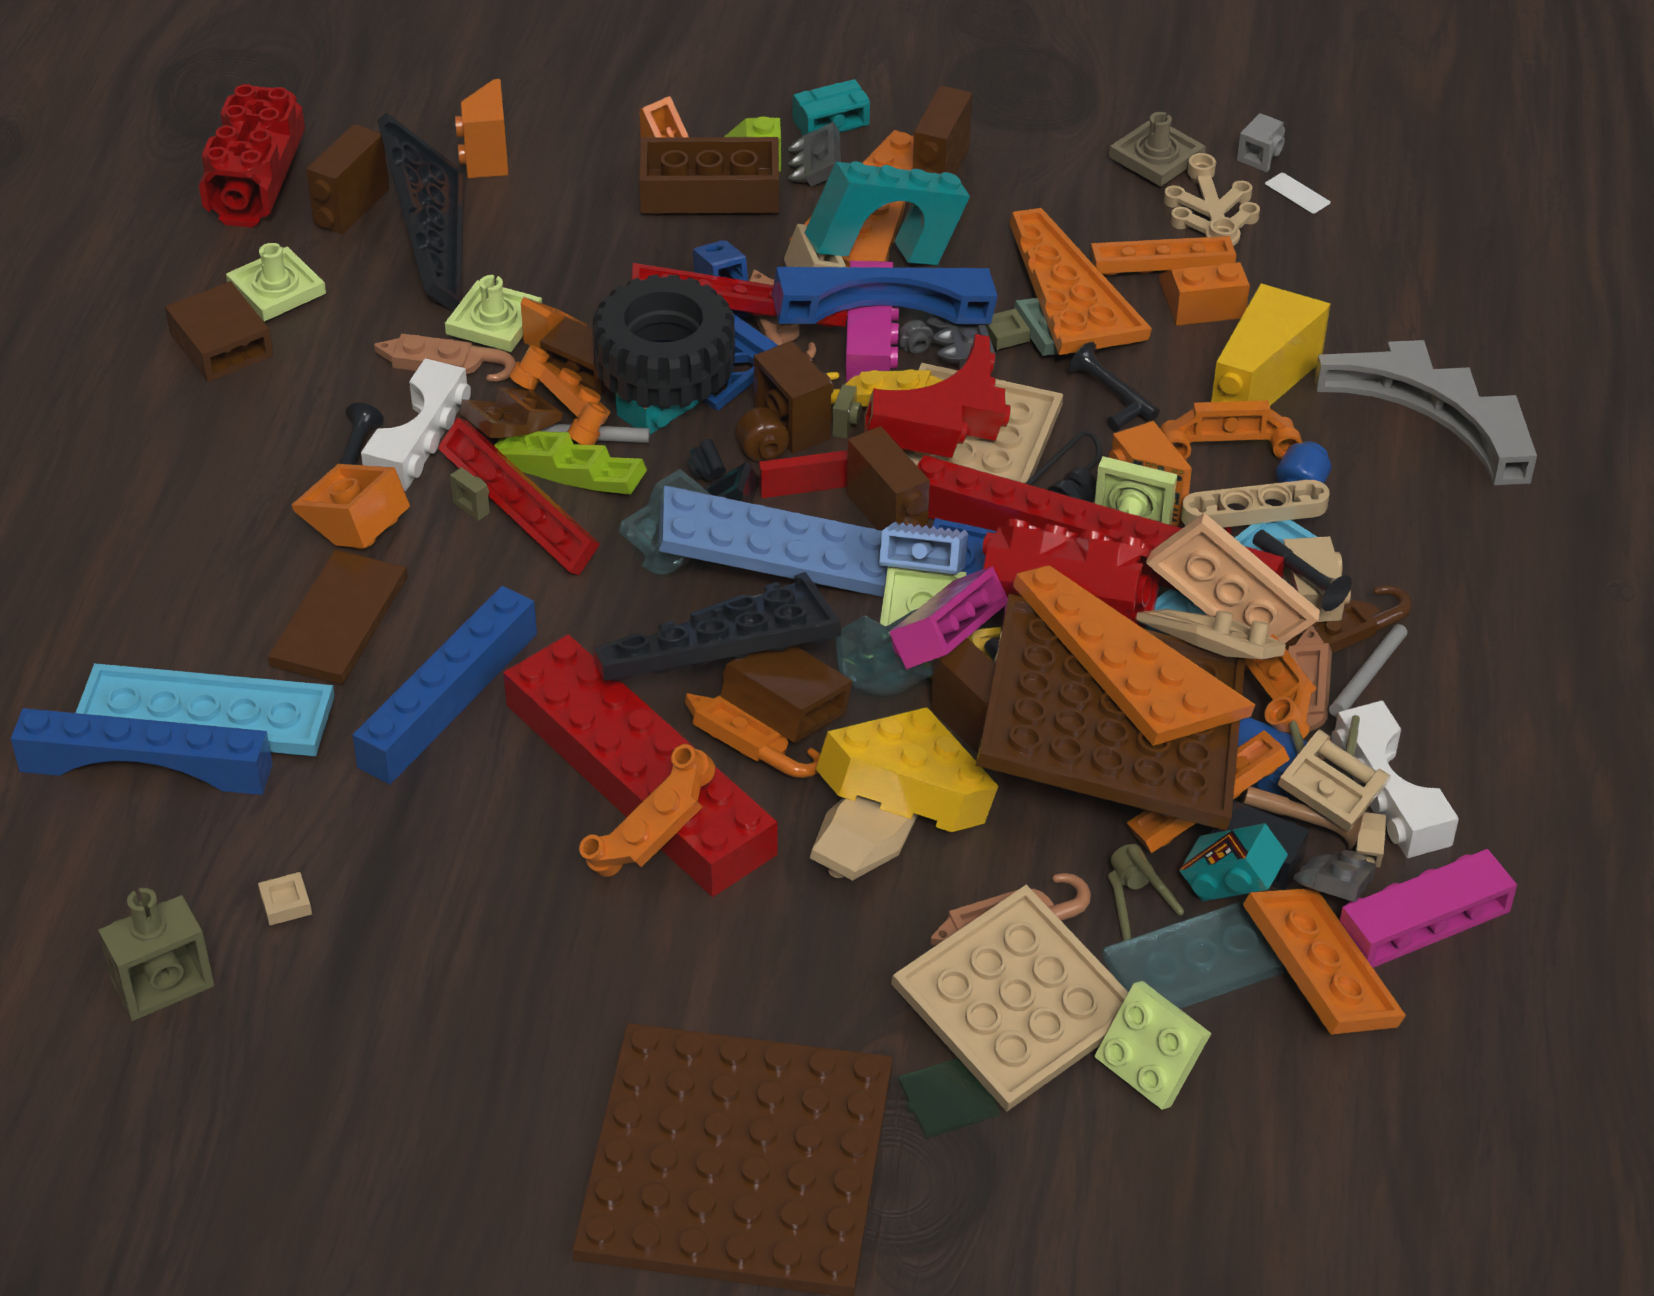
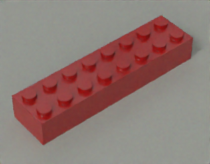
[503,634,778,898]

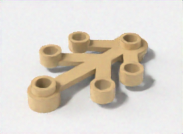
[1164,153,1260,246]

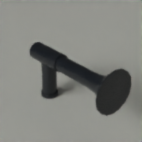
[1069,342,1160,432]
[339,403,384,465]
[1252,530,1352,611]

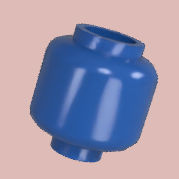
[1275,441,1332,483]

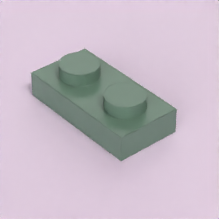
[1014,298,1058,356]

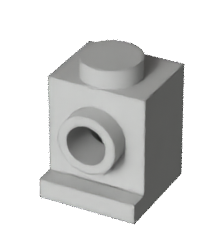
[1237,113,1285,172]

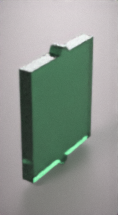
[898,1058,1000,1139]

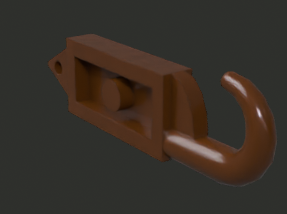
[1284,585,1412,653]

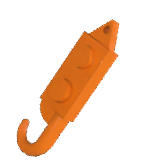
[685,693,820,778]

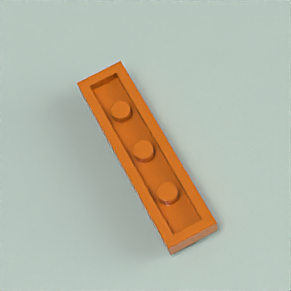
[1090,236,1236,275]
[1127,730,1290,853]

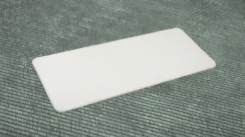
[1265,173,1331,213]

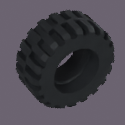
[592,275,735,409]

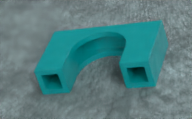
[804,161,970,265]

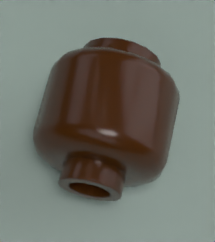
[735,407,790,463]

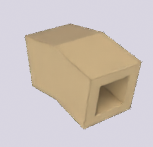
[1355,812,1386,868]

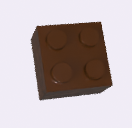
[754,340,834,454]

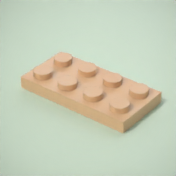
[1146,513,1320,643]

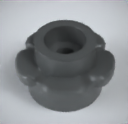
[899,320,933,354]

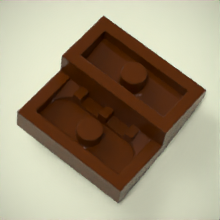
[460,387,563,438]

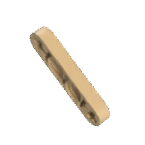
[1181,480,1330,528]

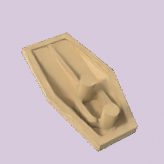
[1136,608,1286,659]
[810,795,918,881]

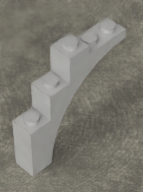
[1314,340,1537,485]

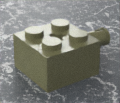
[98,888,214,1021]

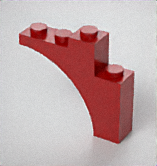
[864,334,1011,458]

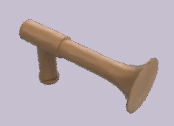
[1242,786,1364,850]

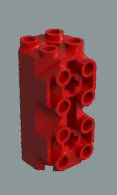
[199,84,305,228]
[983,518,1160,629]

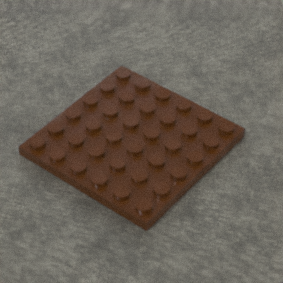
[976,594,1245,831]
[572,1023,893,1296]

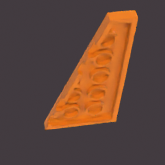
[790,130,914,267]
[1009,208,1152,355]
[1013,565,1256,746]

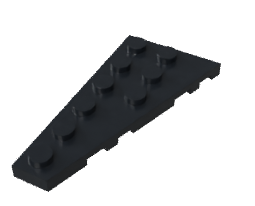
[377,113,463,311]
[593,572,842,681]

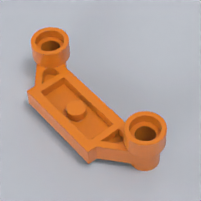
[509,345,611,445]
[1160,400,1302,460]
[1245,634,1317,739]
[579,744,715,877]

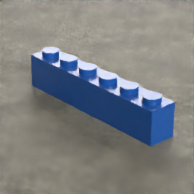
[352,586,537,785]

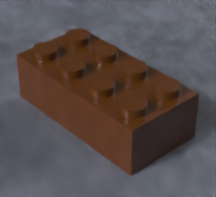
[639,137,779,214]

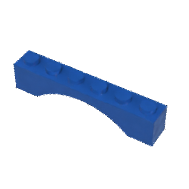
[772,267,998,324]
[11,708,273,795]

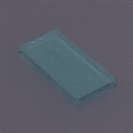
[1103,900,1288,1009]

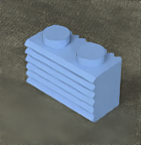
[879,522,968,575]

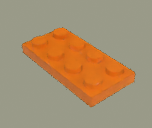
[1243,888,1406,1035]

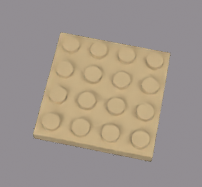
[901,363,1063,483]
[891,884,1129,1112]

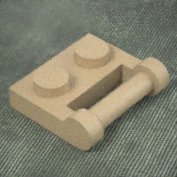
[1278,729,1391,832]

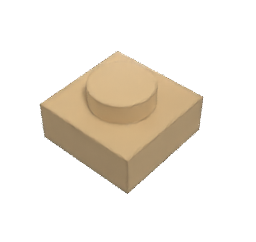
[258,872,312,926]

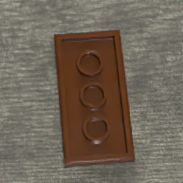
[268,550,408,685]

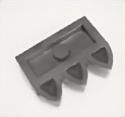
[788,122,841,187]
[927,315,996,369]
[1293,850,1377,902]

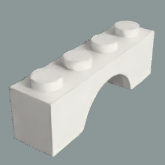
[361,358,471,491]
[1331,700,1459,858]

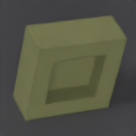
[985,308,1031,350]
[833,384,862,439]
[450,467,490,521]

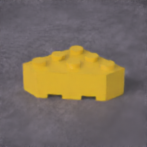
[816,707,998,832]

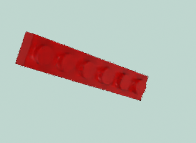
[630,263,848,327]
[438,417,600,575]

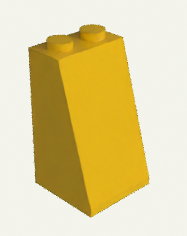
[1211,283,1331,406]

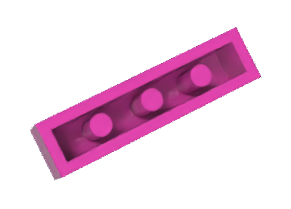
[846,261,899,382]
[889,566,1007,669]
[1340,849,1517,968]

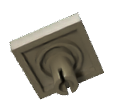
[1109,112,1206,187]

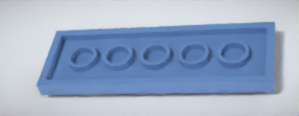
[659,485,888,597]

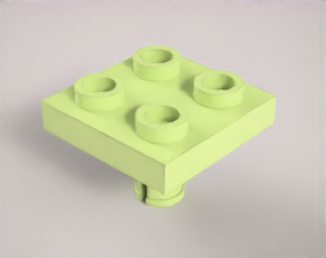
[226,243,326,322]
[445,275,542,352]
[1095,456,1178,525]
[1094,981,1211,1110]

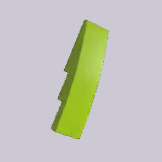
[494,431,647,494]

